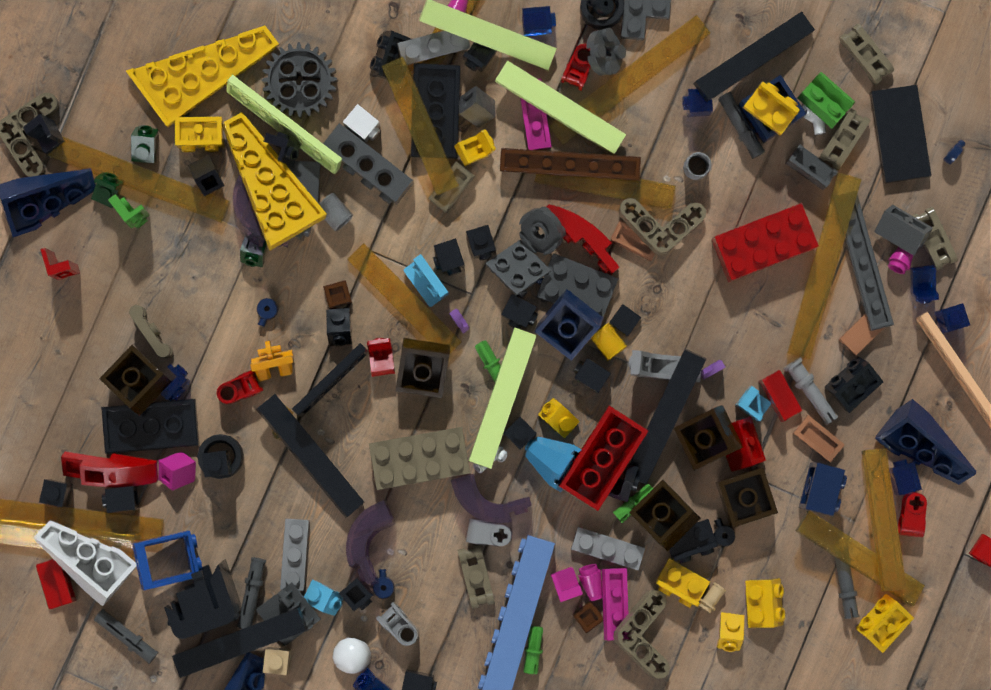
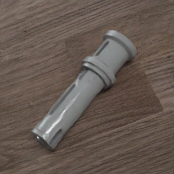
[784,357,838,425]

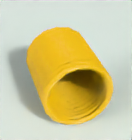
[591,323,627,361]

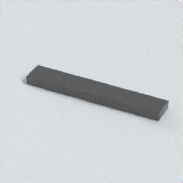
[833,191,894,331]

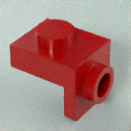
[367,338,395,377]

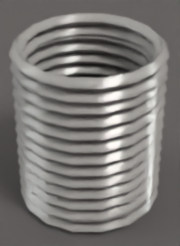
[683,152,712,180]
[319,193,353,231]

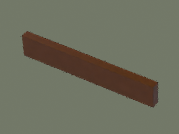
[500,148,641,180]

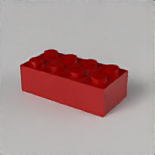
[711,203,819,283]

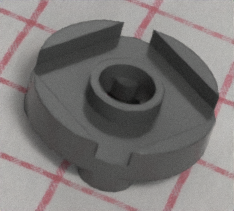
[586,28,626,76]
[519,207,566,255]

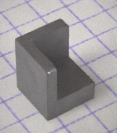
[459,86,495,127]

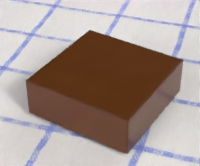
[323,280,352,309]
[572,601,603,633]

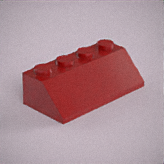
[558,406,648,511]

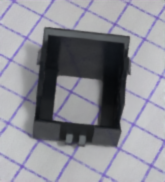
[164,559,241,639]

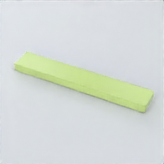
[419,0,557,70]
[495,60,626,155]
[226,75,342,174]
[468,328,537,469]

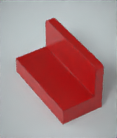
[40,248,80,280]
[758,370,802,422]
[726,416,766,472]
[36,559,77,609]

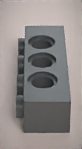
[323,123,414,205]

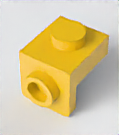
[454,129,496,166]
[538,398,580,439]
[717,612,745,652]

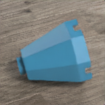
[525,436,581,493]

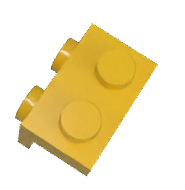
[745,578,785,628]

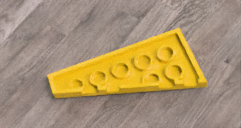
[126,25,280,127]
[223,112,327,251]

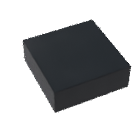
[609,304,642,337]

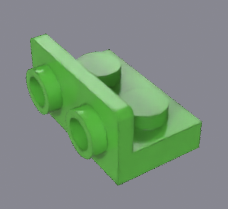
[797,72,855,129]
[108,194,150,229]

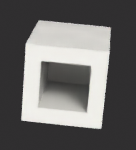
[343,104,381,143]

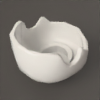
[332,637,371,674]

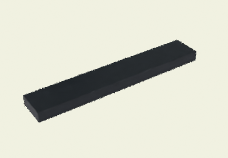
[693,11,815,103]
[625,348,706,484]
[256,394,365,518]
[172,607,308,678]

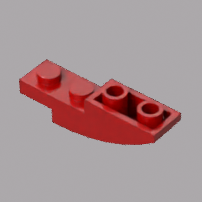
[546,204,620,275]
[61,451,158,487]

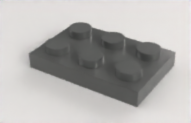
[536,253,618,317]

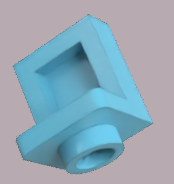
[304,579,343,616]

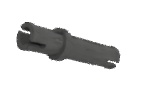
[718,91,765,159]
[833,547,860,619]
[237,557,266,629]
[94,609,159,664]

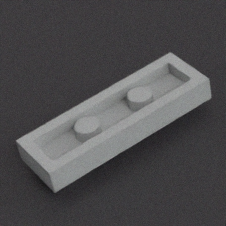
[397,31,471,66]
[280,518,310,591]
[571,527,645,571]

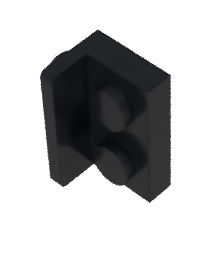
[370,31,411,85]
[825,357,883,413]
[669,519,719,564]

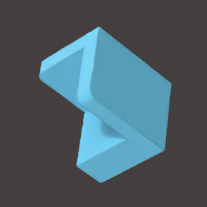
[735,386,771,422]

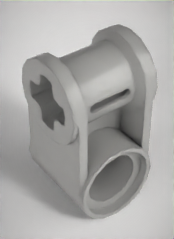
[466,519,512,546]
[376,602,419,646]

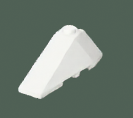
[33,520,137,606]

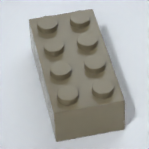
[369,427,470,490]

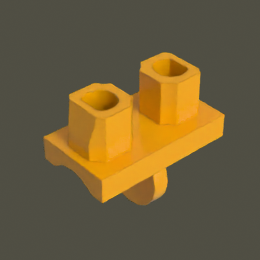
[250,340,294,381]

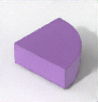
[449,309,470,334]
[701,360,725,380]

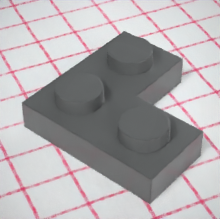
[621,0,671,40]

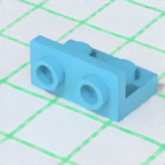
[404,254,449,307]

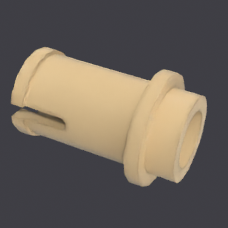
[699,582,726,614]

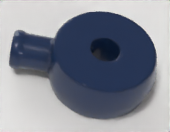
[943,140,965,165]
[256,298,279,327]
[372,569,395,599]

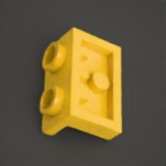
[743,82,800,136]
[175,117,225,152]
[655,558,710,608]
[855,594,914,653]

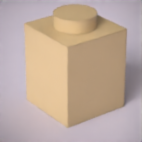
[263,646,292,675]

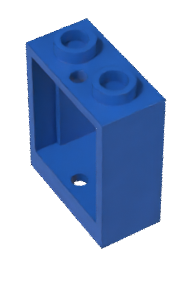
[132,530,203,590]

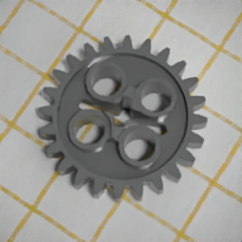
[261,42,338,119]

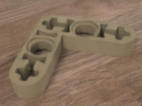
[0,93,59,177]
[619,198,706,255]
[613,590,670,679]

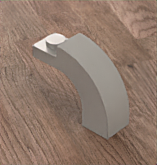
[629,350,701,382]

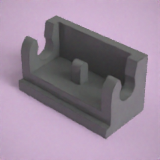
[785,144,838,190]
[874,205,933,255]

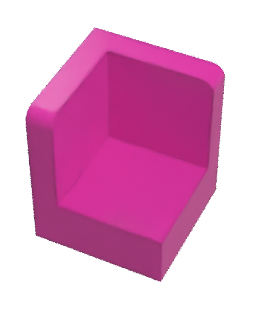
[158,452,196,491]
[551,567,583,602]

